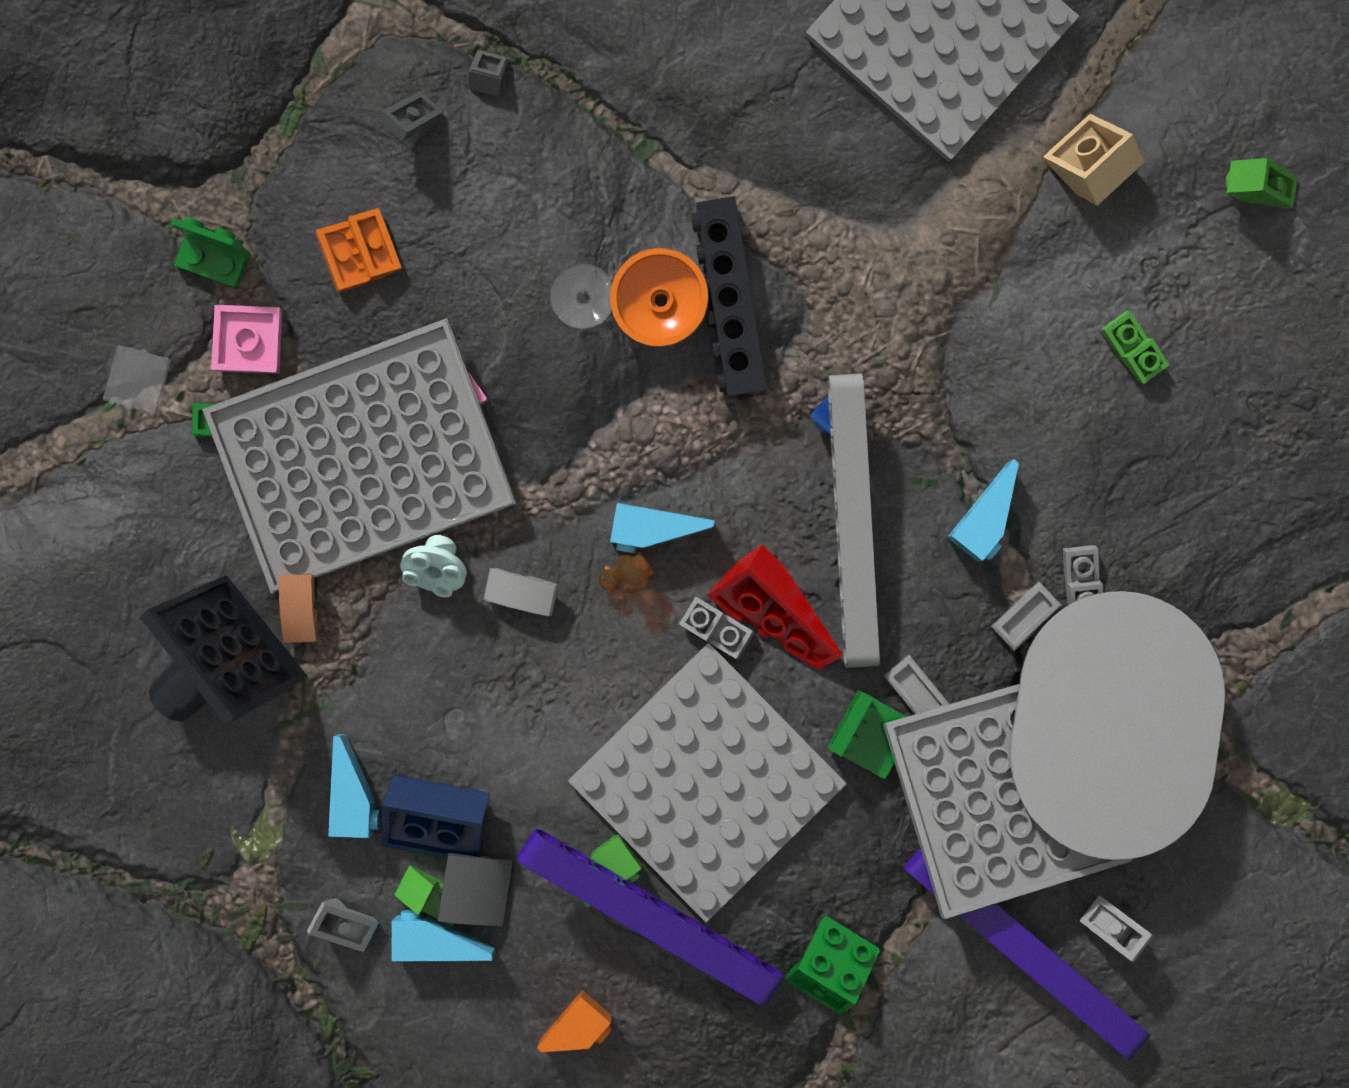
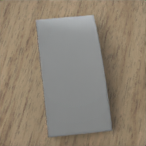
[1063,545,1103,605]
[483,568,559,616]
[679,597,755,660]

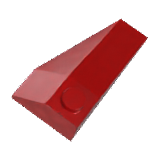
[707,544,842,670]

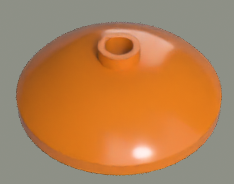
[610,248,709,347]

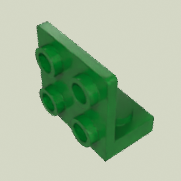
[171,216,251,289]
[827,690,907,778]
[785,916,880,1015]

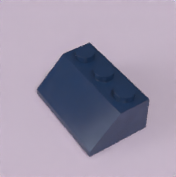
[382,775,490,858]

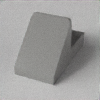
[1080,895,1153,963]
[307,898,379,952]

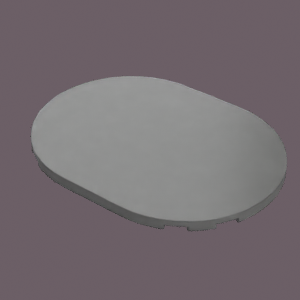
[1010,591,1225,860]

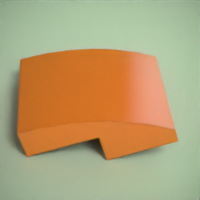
[315,208,402,293]

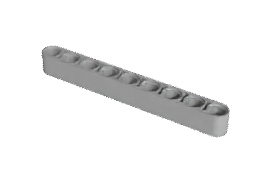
[828,373,880,668]

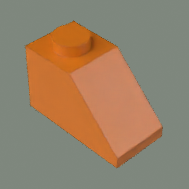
[537,990,612,1052]

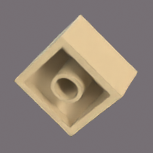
[1043,114,1145,206]

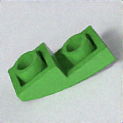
[1100,311,1169,384]

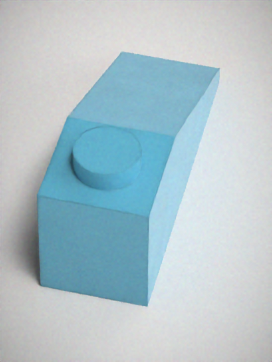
[947,459,1019,562]
[610,503,715,554]
[328,734,380,838]
[392,910,495,961]

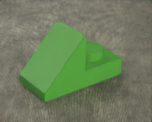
[395,865,454,926]

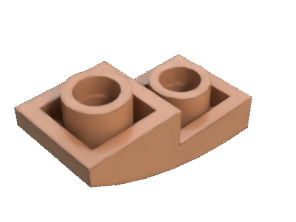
[279,574,318,643]

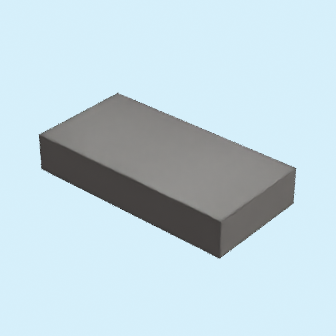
[990,582,1062,651]
[883,655,949,714]

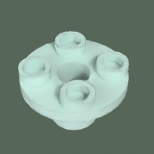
[400,535,467,597]

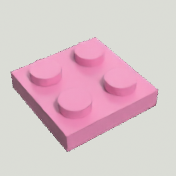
[211,305,283,374]

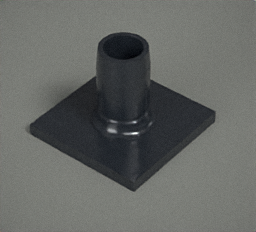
[139,575,307,726]

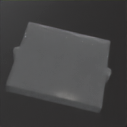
[103,345,171,414]

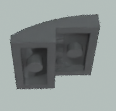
[437,853,513,926]

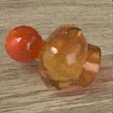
[599,552,654,594]

